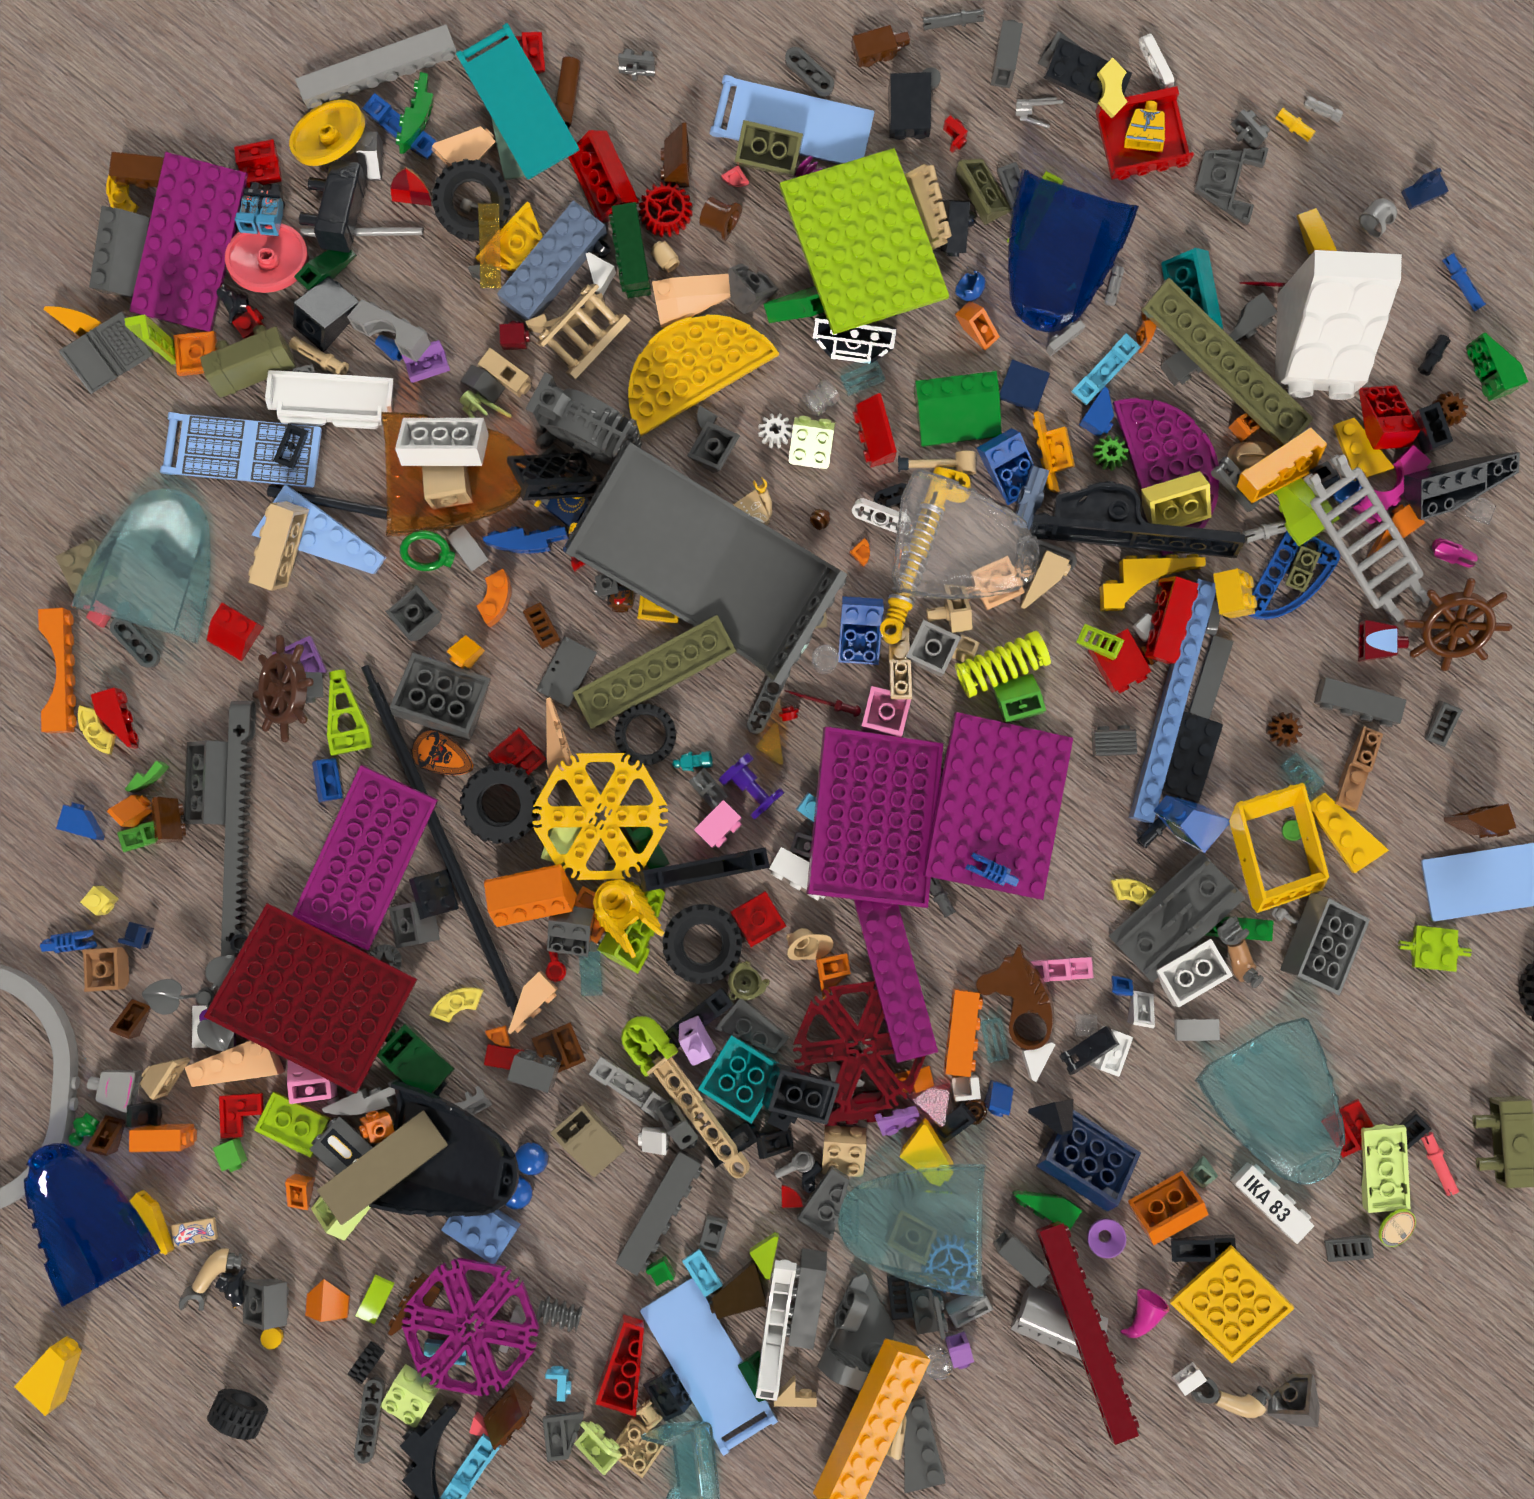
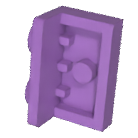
[402,340,450,383]

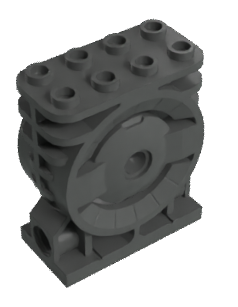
[526,372,642,466]

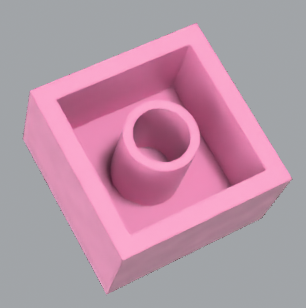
[861,686,911,737]
[694,800,742,848]

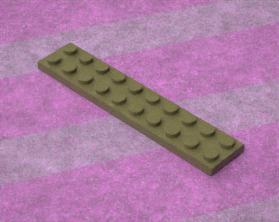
[1141,278,1313,447]

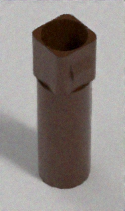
[555,57,581,129]

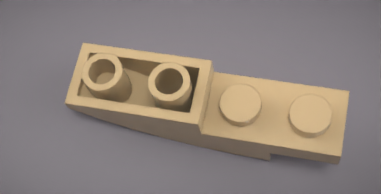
[888,628,912,699]

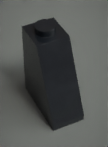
[939,200,970,257]

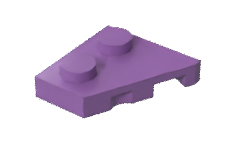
[874,1106,921,1136]

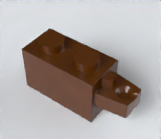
[851,25,910,68]

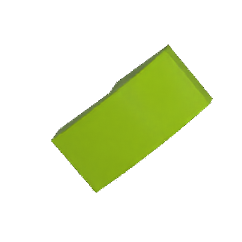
[355,1274,394,1324]

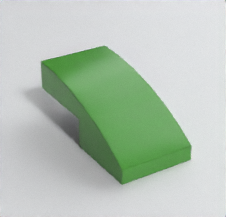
[125,761,170,793]
[117,821,156,853]

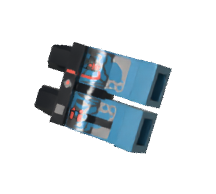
[235,182,285,236]

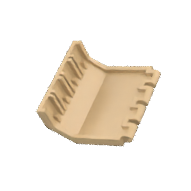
[904,164,952,250]

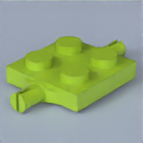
[1398,925,1472,972]

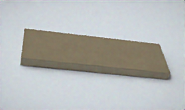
[317,1110,448,1225]

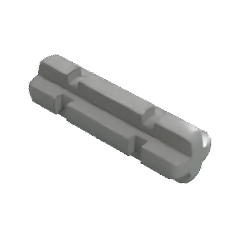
[1304,96,1343,122]
[1104,266,1124,306]

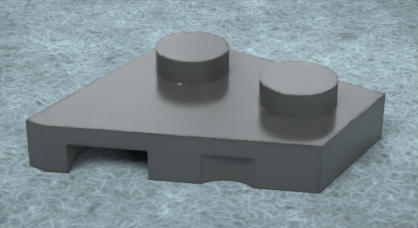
[543,1411,584,1462]

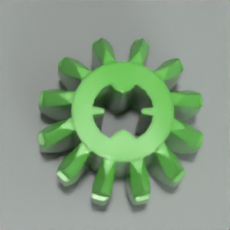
[1093,435,1128,471]

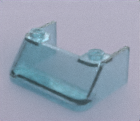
[641,1421,720,1499]

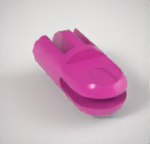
[1432,538,1478,568]

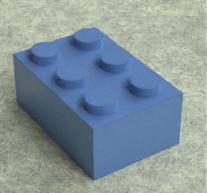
[441,1209,521,1264]

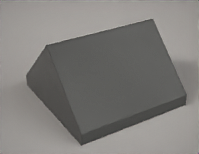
[687,421,740,473]

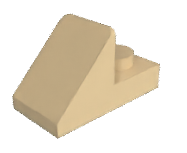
[774,1375,817,1407]

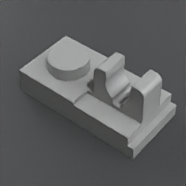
[455,1086,492,1115]

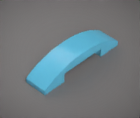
[1071,333,1141,405]
[440,1434,501,1499]

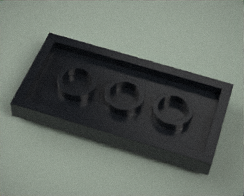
[1043,38,1132,105]
[1162,711,1223,802]

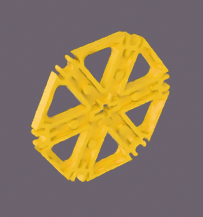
[533,753,668,880]

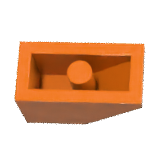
[955,301,1000,350]
[107,794,152,827]

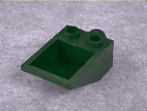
[377,1024,455,1093]

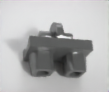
[618,49,655,81]
[1230,109,1270,150]
[688,768,728,809]

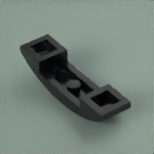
[665,987,734,1049]

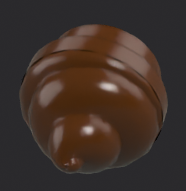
[810,509,830,530]

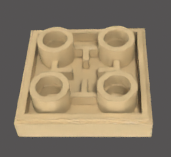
[615,1416,667,1478]

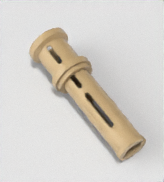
[289,336,349,375]

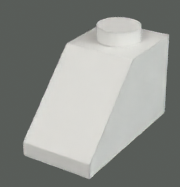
[638,1127,669,1155]

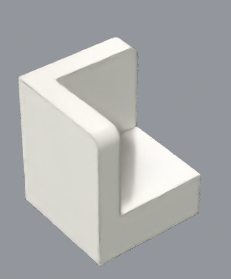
[952,1075,981,1101]

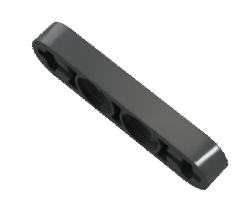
[747,669,791,734]
[354,1377,385,1464]

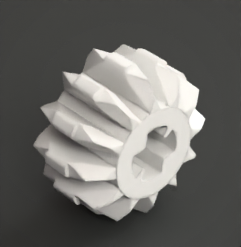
[758,413,792,448]

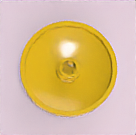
[289,100,365,166]

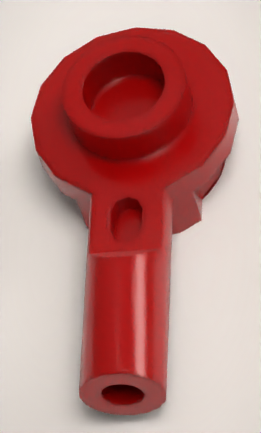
[546,951,566,982]

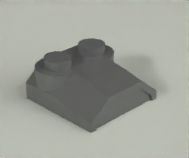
[385,585,442,642]

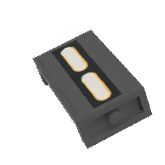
[310,1117,374,1175]

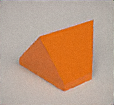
[816,953,851,999]
[305,1279,350,1322]

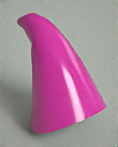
[1120,1289,1169,1338]

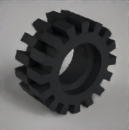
[347,1341,385,1384]

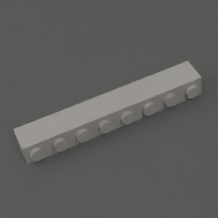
[295,24,457,110]

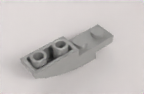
[322,1078,406,1115]

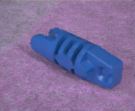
[965,852,1019,887]
[40,930,97,953]

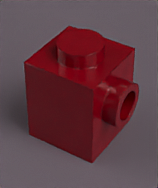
[499,321,530,350]

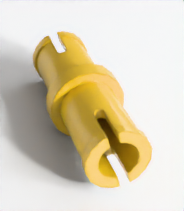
[1275,107,1316,142]

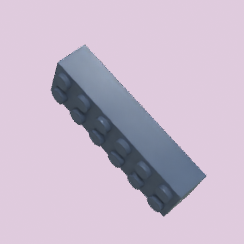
[497,200,607,321]

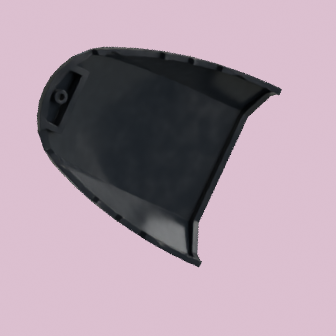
[369,1081,519,1217]

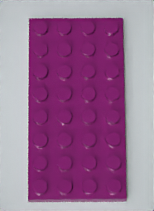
[130,152,248,332]
[292,765,438,950]

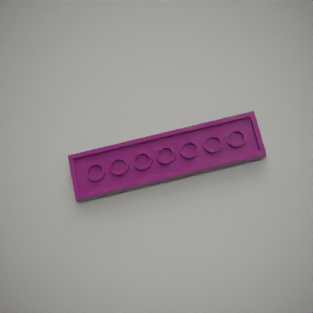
[854,900,938,1063]

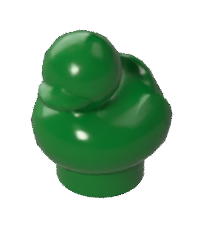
[68,1113,100,1146]

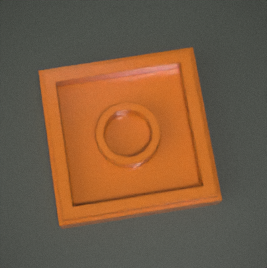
[174,331,217,376]

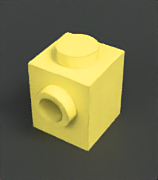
[80,886,118,915]

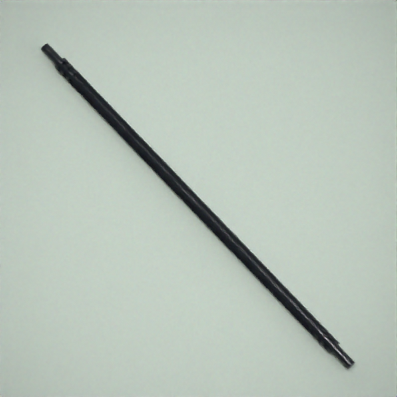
[361,665,525,1022]

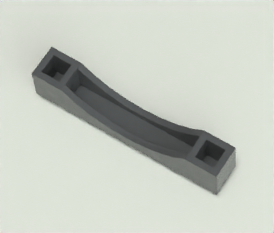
[1160,293,1278,386]

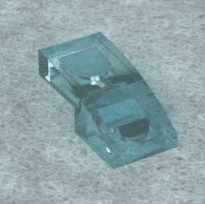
[579,951,603,997]

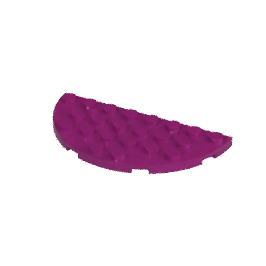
[1112,398,1219,557]

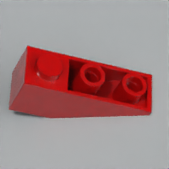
[91,687,139,749]

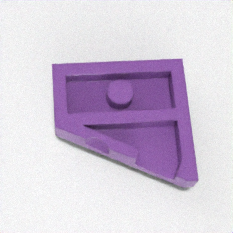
[272,636,327,673]

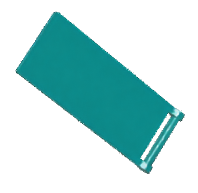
[456,23,579,180]

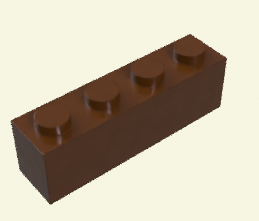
[109,152,164,189]

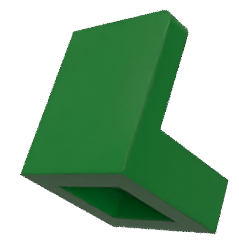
[646,1255,676,1286]

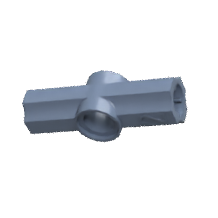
[1012,465,1049,530]

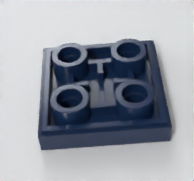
[999,359,1050,412]

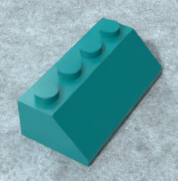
[1161,248,1223,330]

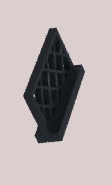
[506,453,602,501]

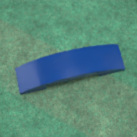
[362,93,437,160]

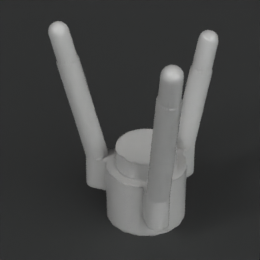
[1015,97,1063,128]

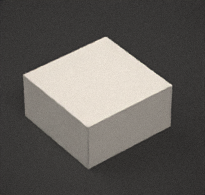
[1172,1362,1207,1396]

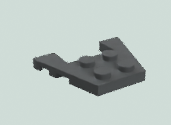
[1194,147,1269,225]

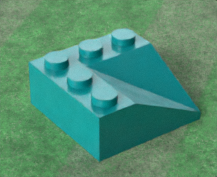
[698,1035,780,1124]

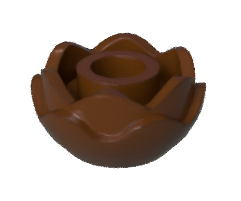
[964,1099,987,1125]

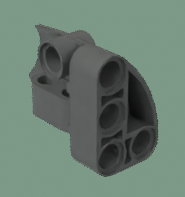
[817,1273,895,1391]

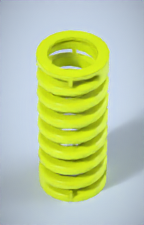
[955,630,1051,698]

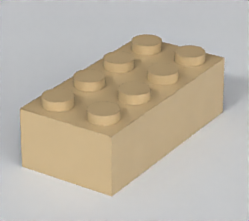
[249,501,309,591]

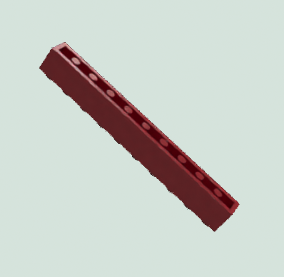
[1036,1221,1140,1445]

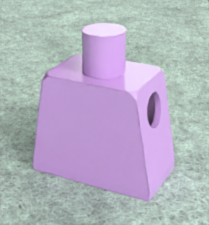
[679,1015,716,1066]

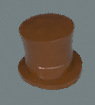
[699,197,742,241]

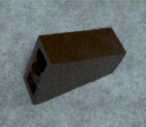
[709,1260,766,1319]

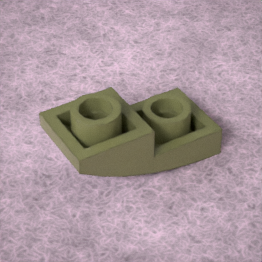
[1285,545,1321,592]

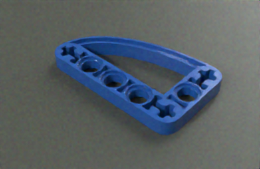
[1248,531,1340,620]

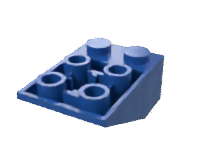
[977,428,1035,505]
[838,596,884,665]

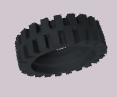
[615,704,676,765]

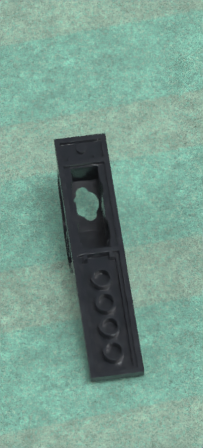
[1030,481,1245,558]

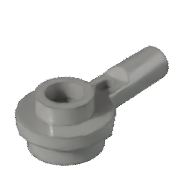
[774,1151,814,1179]

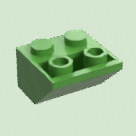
[993,674,1046,723]

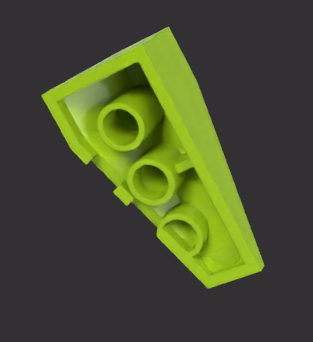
[1273,478,1340,547]
[597,889,665,974]

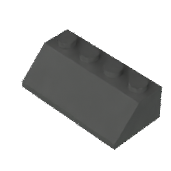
[89,206,150,298]
[184,740,228,825]

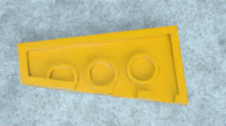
[1310,793,1389,873]

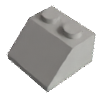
[906,620,961,677]

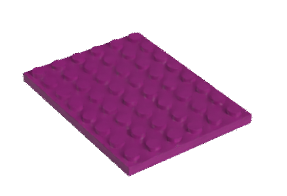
[923,712,1073,900]
[806,727,944,908]

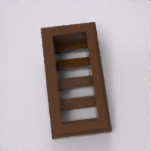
[523,602,560,650]

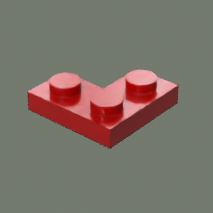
[219,1093,264,1139]

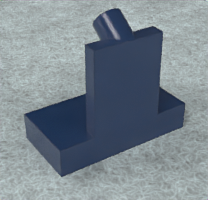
[1401,168,1449,210]

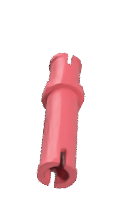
[1421,1132,1459,1196]

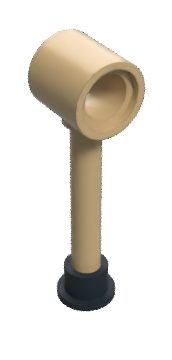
[898,451,976,475]

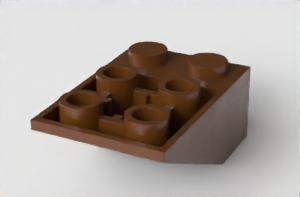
[483,1381,534,1450]

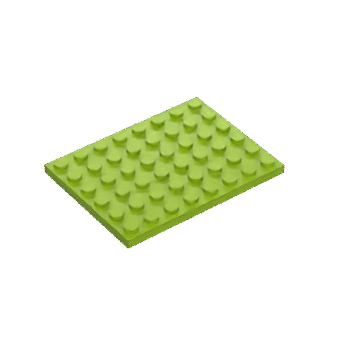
[779,148,949,335]

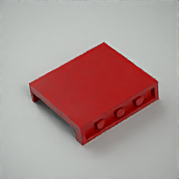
[1095,86,1194,180]

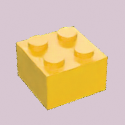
[1213,568,1257,619]

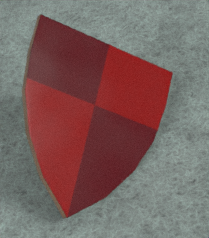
[391,167,432,206]

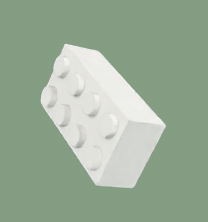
[395,418,489,466]

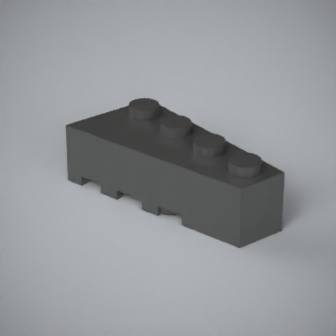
[786,1248,827,1350]

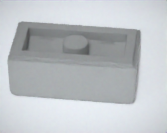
[945,1286,993,1329]

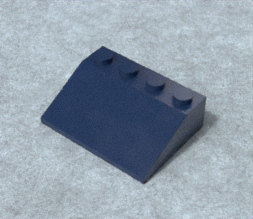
[1036,1110,1141,1212]

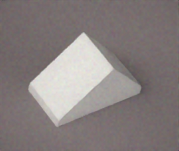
[586,252,616,295]
[1127,990,1155,1028]
[1021,1041,1055,1082]

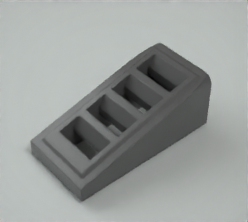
[1425,700,1463,747]
[1324,1234,1374,1262]

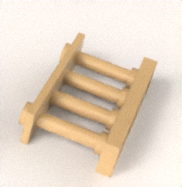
[537,284,630,379]

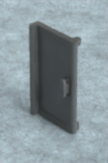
[536,636,597,708]

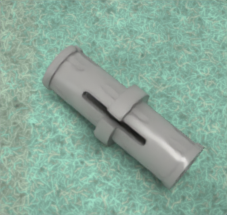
[1242,520,1287,544]

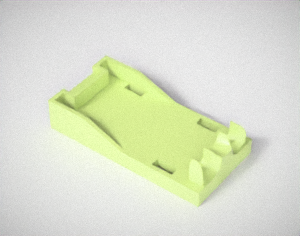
[1361,1124,1411,1213]

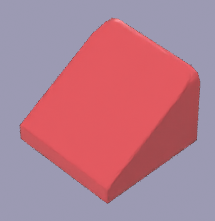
[86,600,115,628]
[469,1412,489,1437]

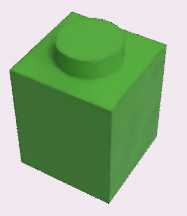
[213,1137,247,1172]

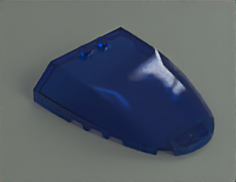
[1008,169,1139,332]
[24,1143,161,1307]

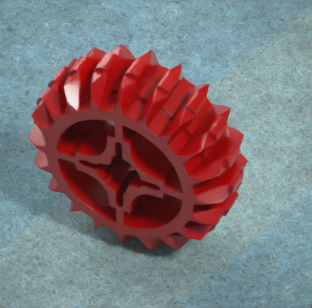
[639,181,693,237]

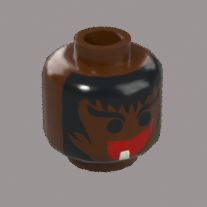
[607,582,634,613]

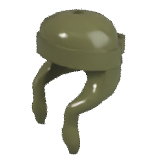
[728,961,770,1000]

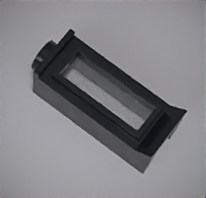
[704,1121,760,1168]

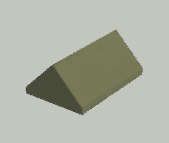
[955,159,1012,225]

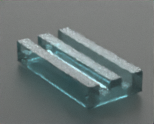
[840,361,885,396]
[980,1017,1009,1063]

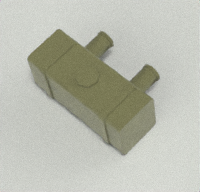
[200,325,296,398]
[1472,1096,1534,1188]

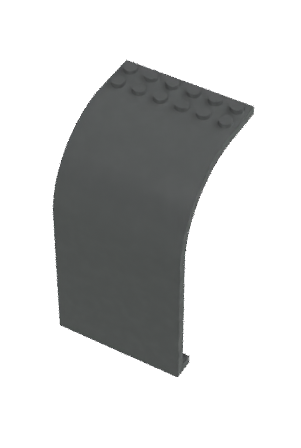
[562,440,848,685]

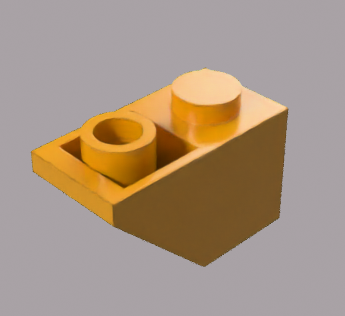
[447,635,485,669]

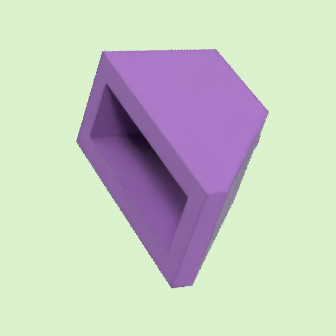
[945,1332,974,1369]

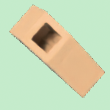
[508,971,558,1034]

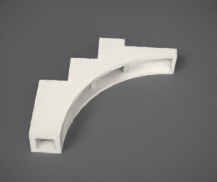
[755,1260,797,1401]

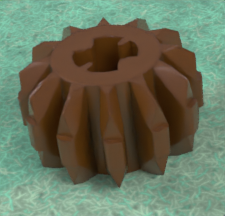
[1432,391,1468,427]
[1266,712,1303,747]

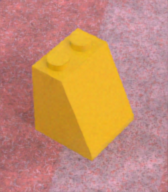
[14,1336,82,1416]

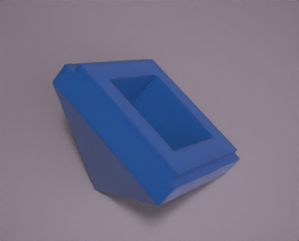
[1111,976,1134,996]

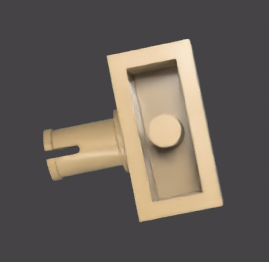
[926,585,972,633]

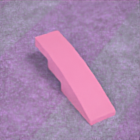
[1030,957,1094,982]

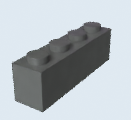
[1314,677,1407,727]

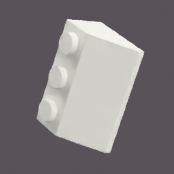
[1156,939,1233,1007]

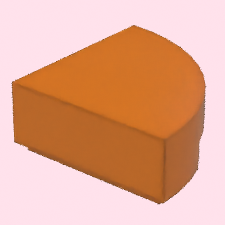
[850,538,870,567]
[485,1025,511,1047]

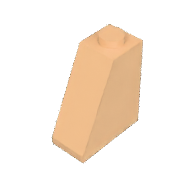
[431,126,496,167]

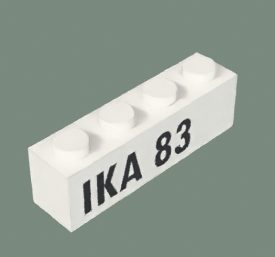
[1230,1162,1314,1244]

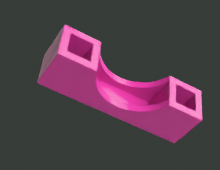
[1352,445,1432,525]

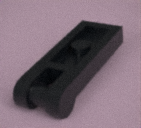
[1059,1026,1120,1075]

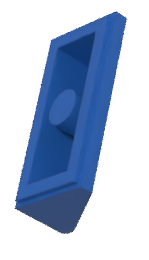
[312,758,343,803]

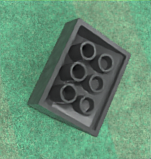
[390,653,491,741]
[1280,893,1370,996]

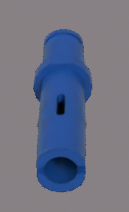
[1442,253,1486,312]

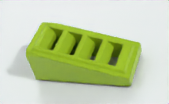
[1076,624,1124,660]

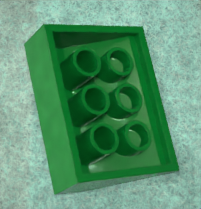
[913,371,1002,447]

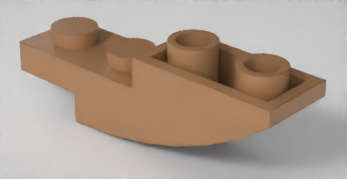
[1335,726,1383,811]

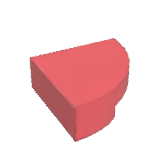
[721,165,749,187]

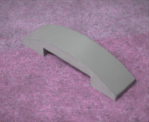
[589,1056,668,1120]

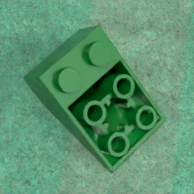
[1466,333,1528,402]

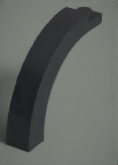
[639,847,770,892]

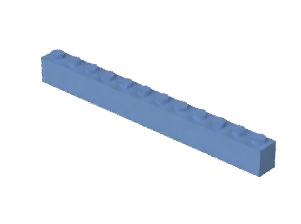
[1128,579,1216,823]

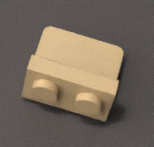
[822,1125,867,1177]

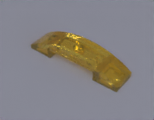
[478,204,501,288]

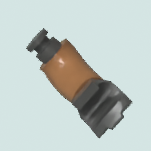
[1218,916,1264,988]

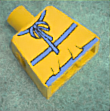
[1124,101,1165,152]

